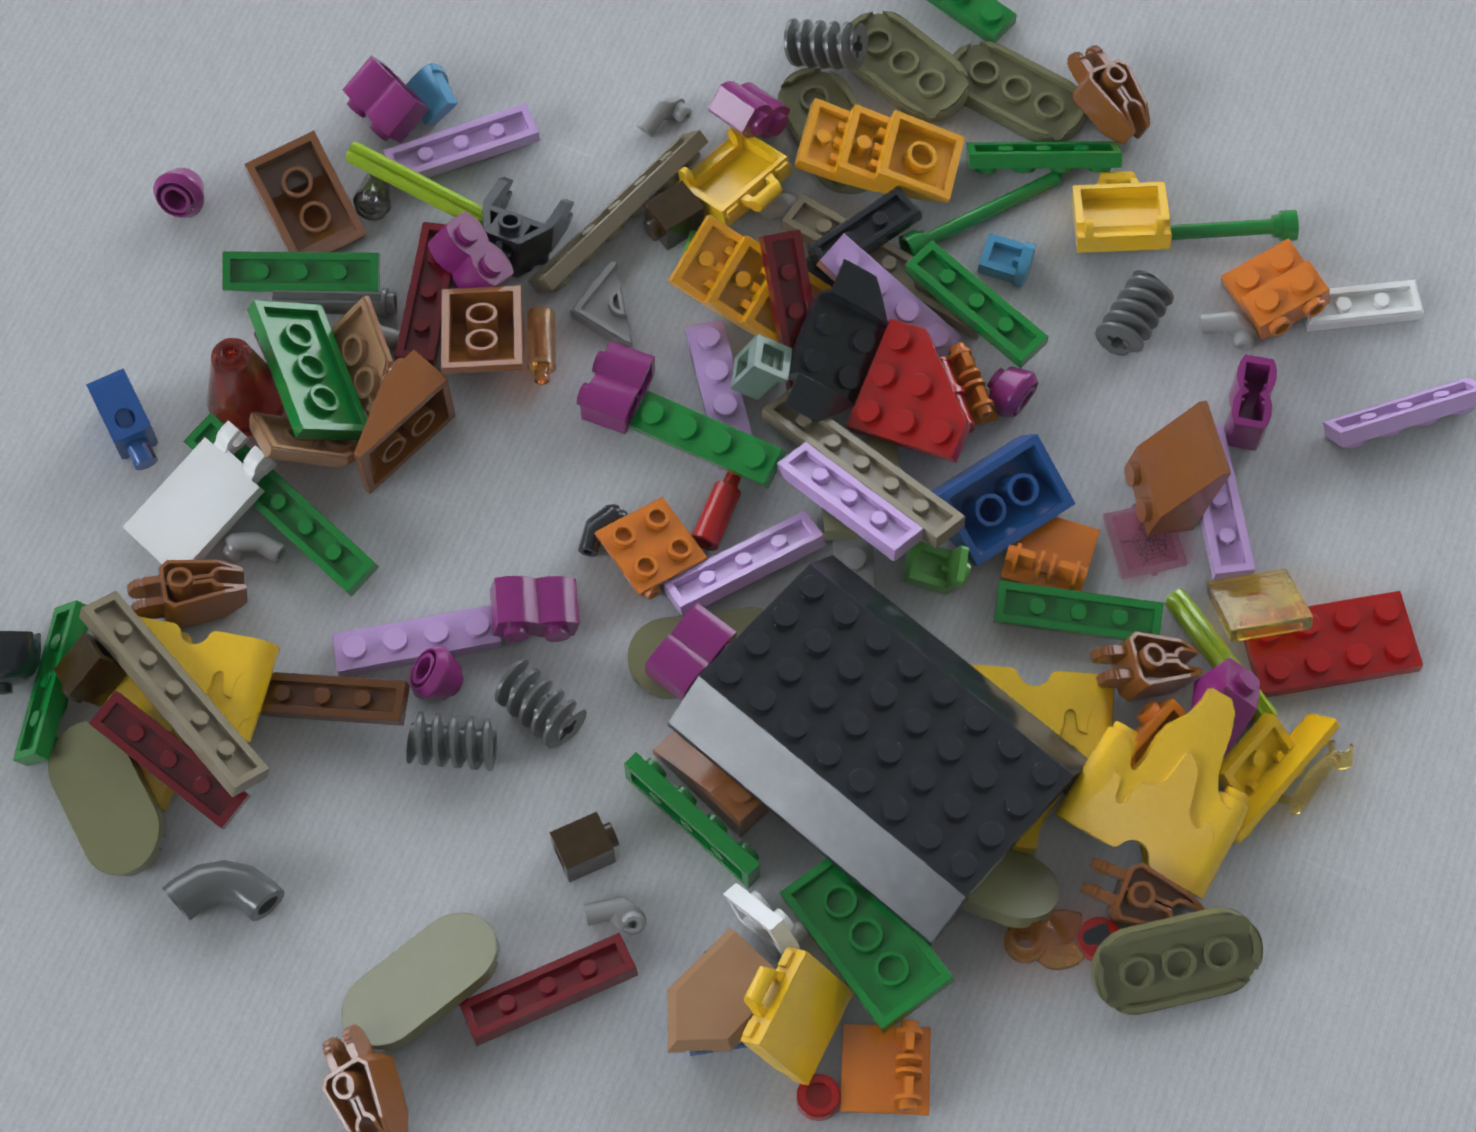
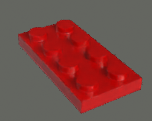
[1239,591,1423,698]

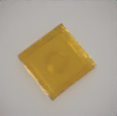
[1207,568,1313,642]

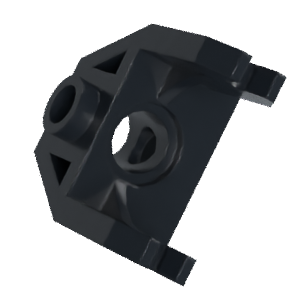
[482,177,574,278]

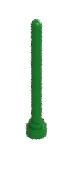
[898,171,1063,256]
[1170,210,1299,241]

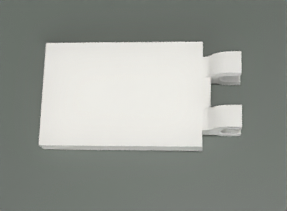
[123,421,277,564]

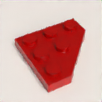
[846,319,971,463]

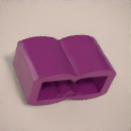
[342,55,430,143]
[708,81,790,138]
[428,211,514,288]
[577,342,655,434]
[1224,354,1277,451]
[490,576,580,642]
[645,603,737,701]

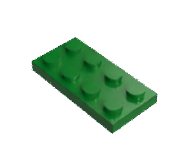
[247,300,367,440]
[779,859,954,1033]

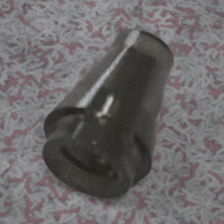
[353,173,391,221]

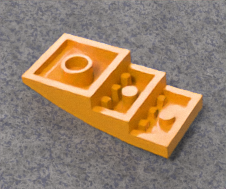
[794,98,965,203]
[667,215,832,342]

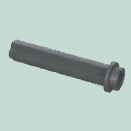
[272,288,398,319]

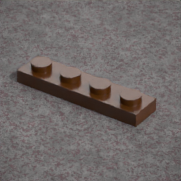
[260,672,410,726]

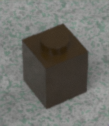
[643,181,705,251]
[54,632,127,707]
[549,812,619,883]

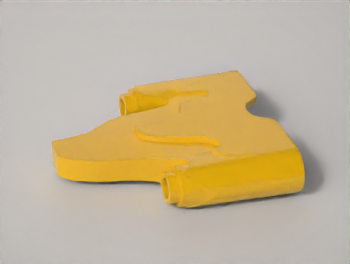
[102,617,280,812]
[970,664,1115,854]
[1054,688,1250,900]

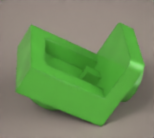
[902,541,971,595]

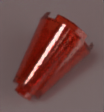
[207,338,285,436]

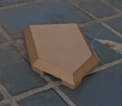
[331,295,393,414]
[249,412,359,468]
[667,928,776,1053]

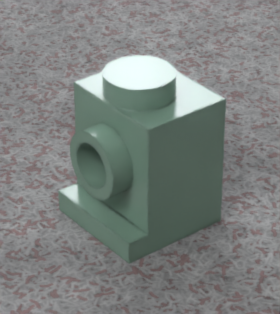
[730,334,792,400]

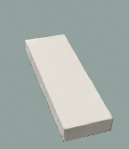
[1303,279,1424,332]

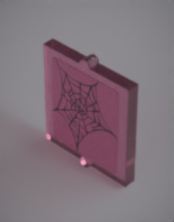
[1103,503,1187,579]

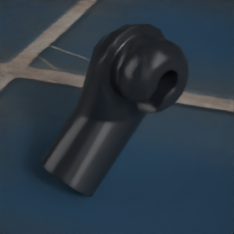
[578,504,628,557]

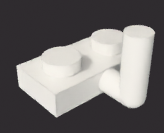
[723,883,808,957]

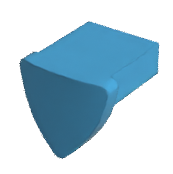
[406,63,458,126]
[977,233,1036,288]

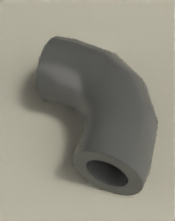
[162,860,284,921]

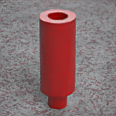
[691,472,742,551]

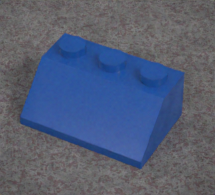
[931,434,1076,566]

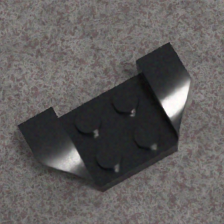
[784,259,888,422]

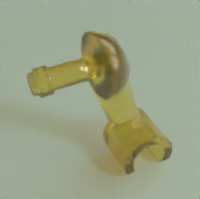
[1278,740,1354,814]

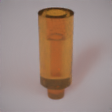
[527,306,556,385]

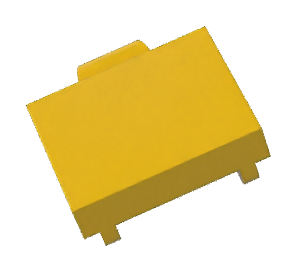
[674,127,792,227]
[1072,171,1172,253]
[740,947,853,1085]

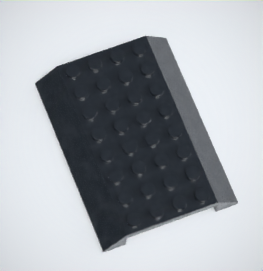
[668,555,1088,946]

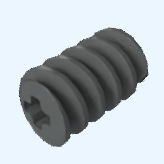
[784,18,868,71]
[1095,270,1174,356]
[495,657,587,748]
[406,711,497,771]

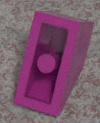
[1191,657,1260,759]

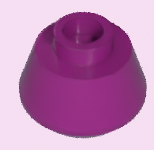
[153,168,204,218]
[987,366,1039,418]
[409,646,464,700]

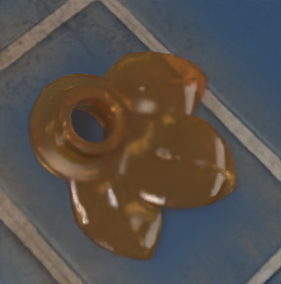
[1004,909,1084,970]

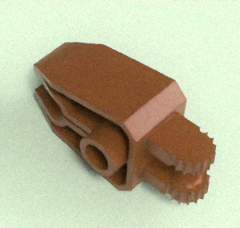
[1067,45,1150,145]
[127,560,248,629]
[1090,631,1203,702]
[1080,857,1205,926]
[322,1024,409,1132]

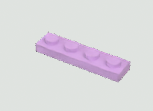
[383,103,540,178]
[816,234,962,357]
[685,319,753,470]
[1323,377,1476,448]
[1200,425,1256,581]
[777,442,923,561]
[662,510,826,617]
[332,605,503,677]

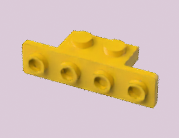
[1218,712,1340,844]

